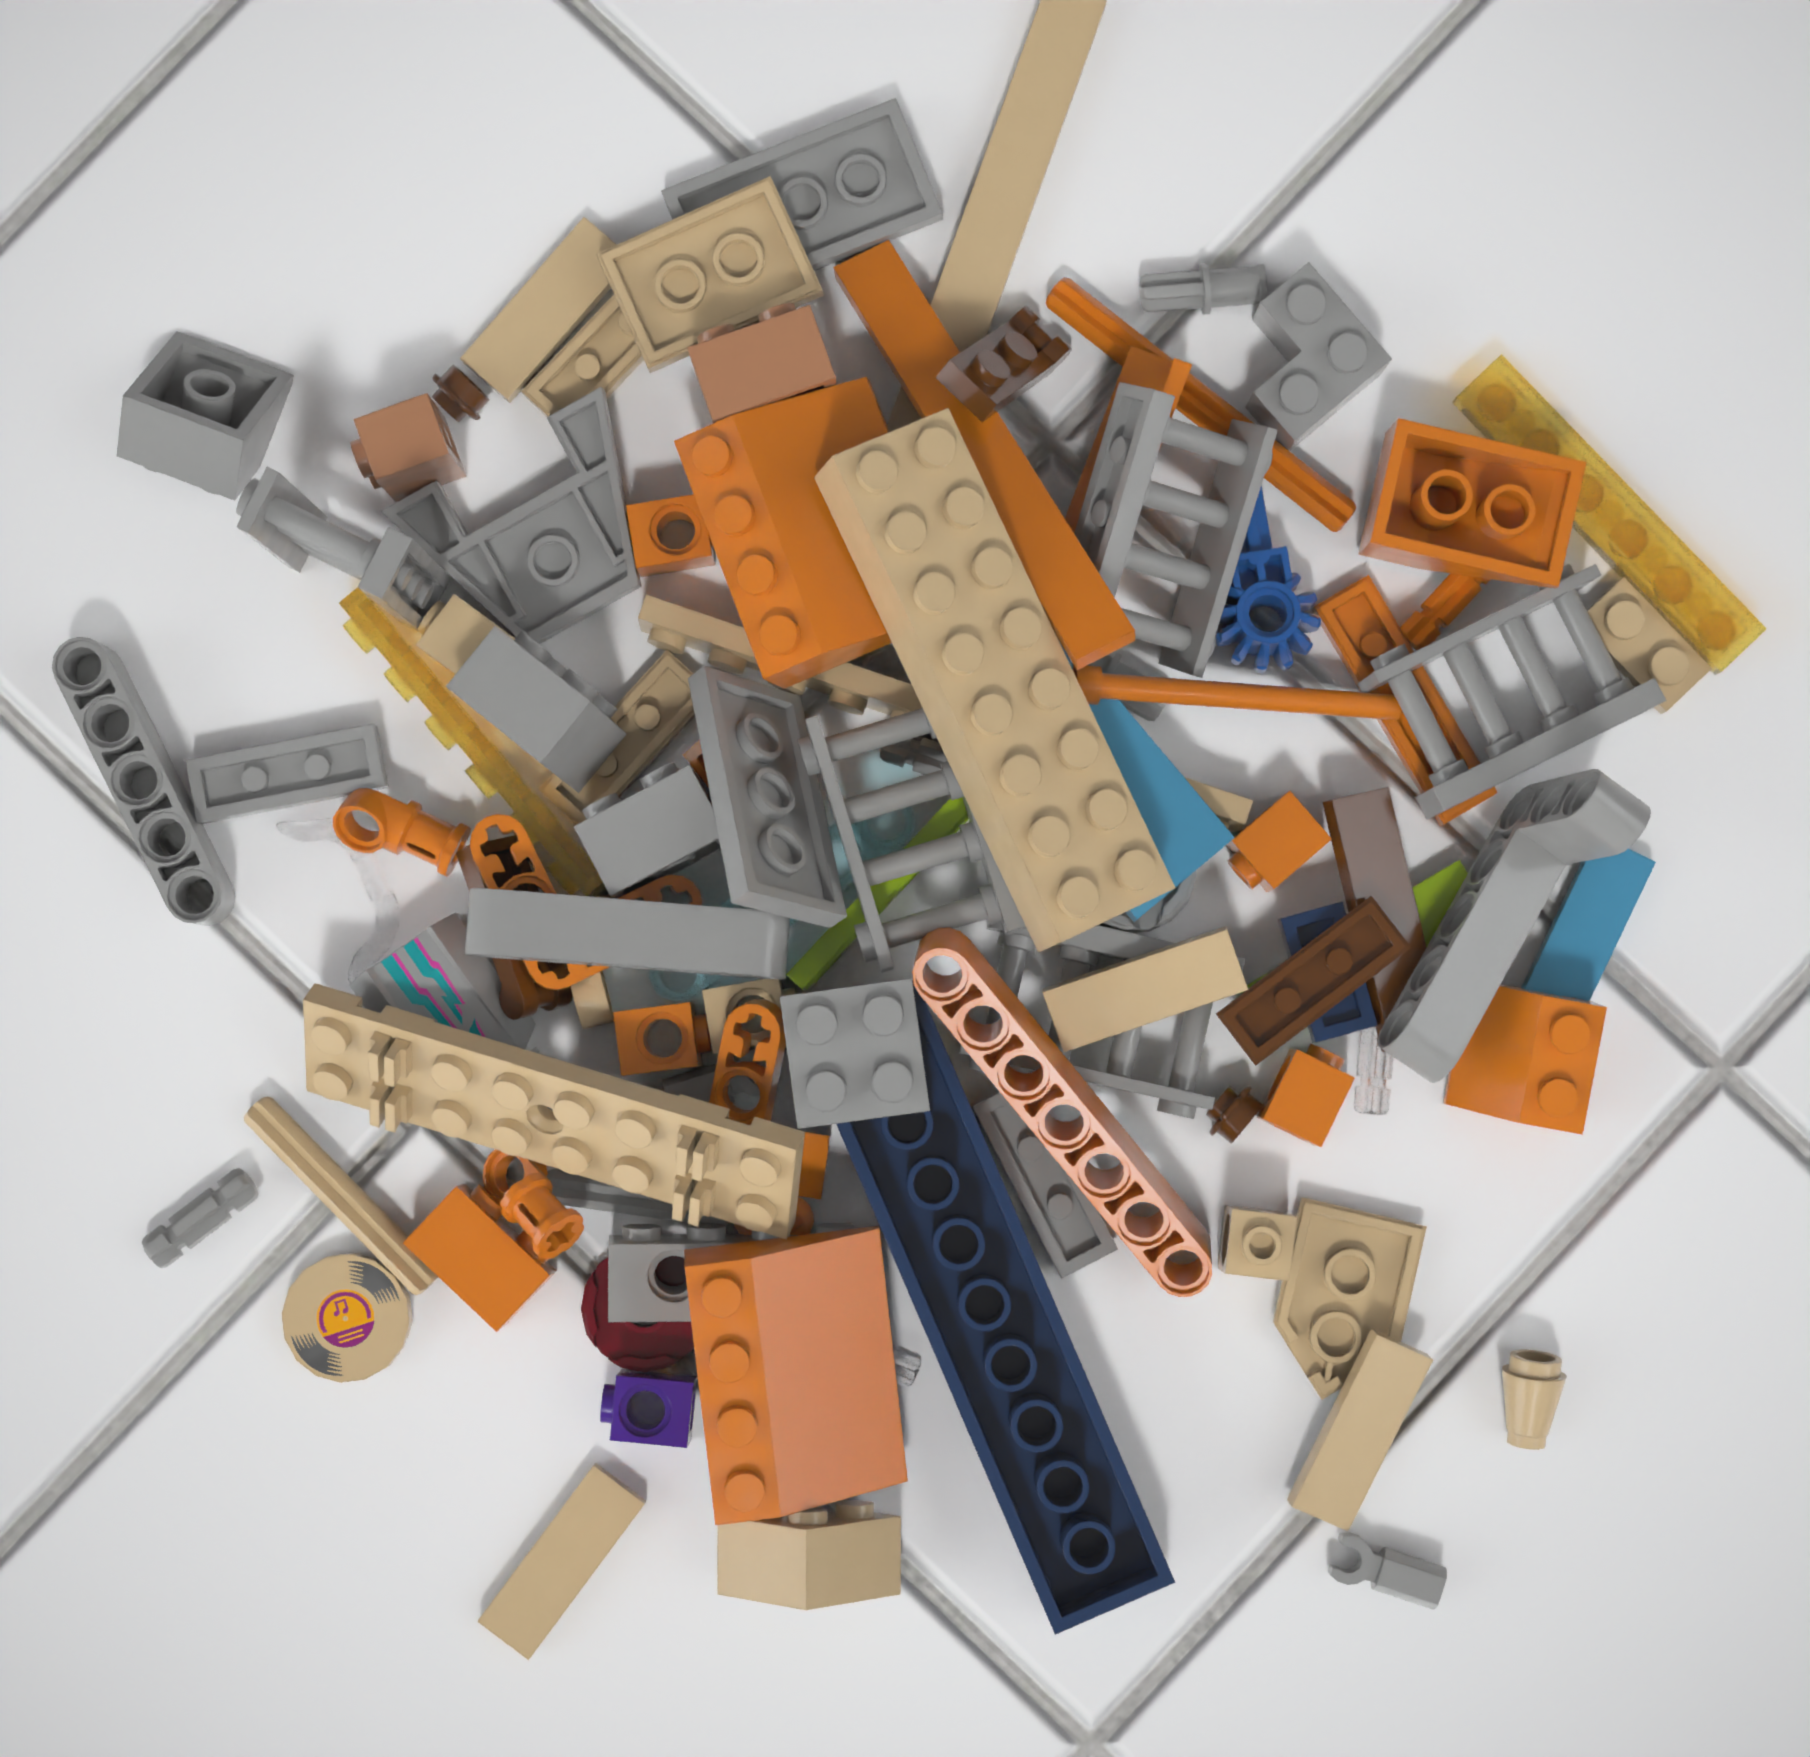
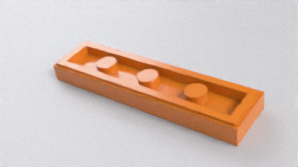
[1311,575,1498,826]

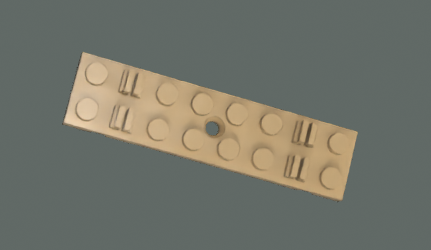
[303,983,805,1240]

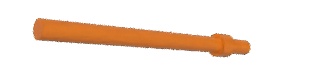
[1073,665,1401,720]

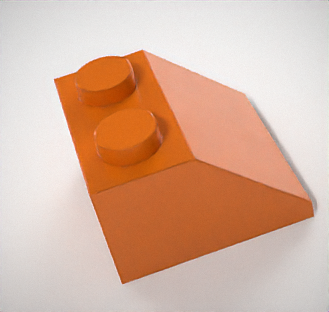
[1443,985,1607,1135]

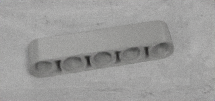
[52,637,235,926]
[465,888,790,979]

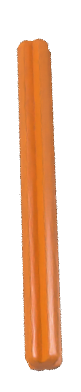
[1046,277,1357,532]

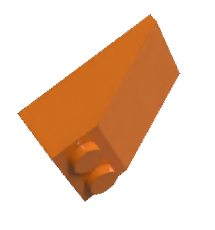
[1358,418,1587,589]

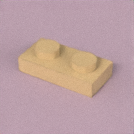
[1587,577,1712,714]

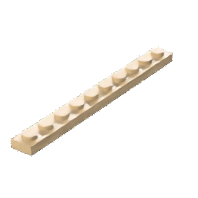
[638,594,1254,833]

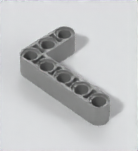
[1377,769,1651,1083]

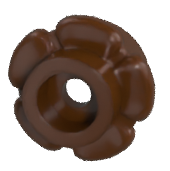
[432,364,490,422]
[1206,1085,1264,1144]

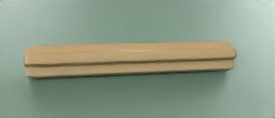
[243,1096,438,1295]

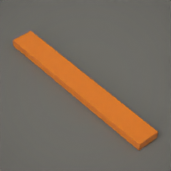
[833,240,1136,671]

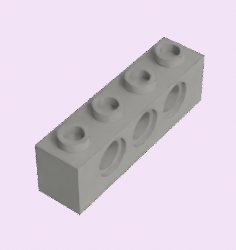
[608,1222,855,1322]

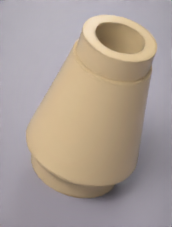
[1502,1349,1567,1450]

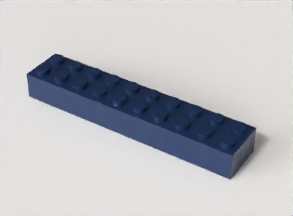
[836,980,1176,1635]

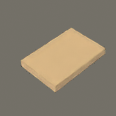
[596,176,824,373]

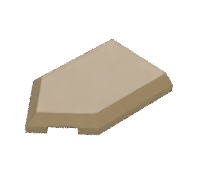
[1273,1197,1427,1400]

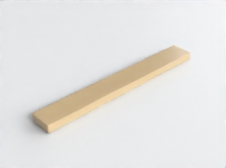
[887,0,1107,432]

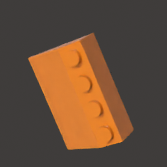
[674,377,892,689]
[684,1226,908,1526]

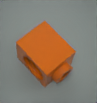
[626,494,716,577]
[1226,791,1332,892]
[613,1002,712,1076]
[1256,1043,1355,1147]

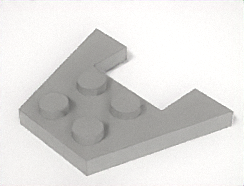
[381,387,642,644]

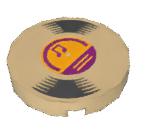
[282,1253,413,1383]

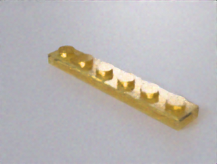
[1452,354,1767,675]
[339,587,606,897]

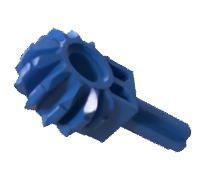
[1216,484,1321,674]

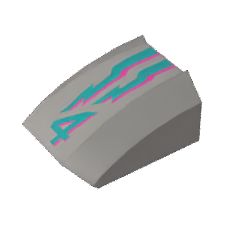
[349,912,536,1049]

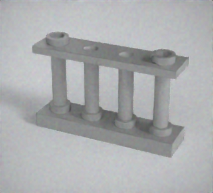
[1074,382,1278,678]
[236,466,451,631]
[1358,564,1667,820]
[797,707,1027,973]
[959,922,1245,1119]

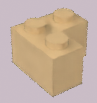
[717,1500,901,1611]

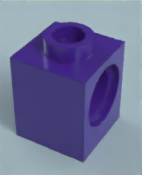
[600,1369,698,1448]

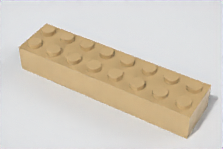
[814,408,1176,952]

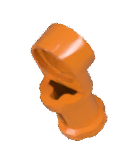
[333,788,471,877]
[482,1150,584,1259]

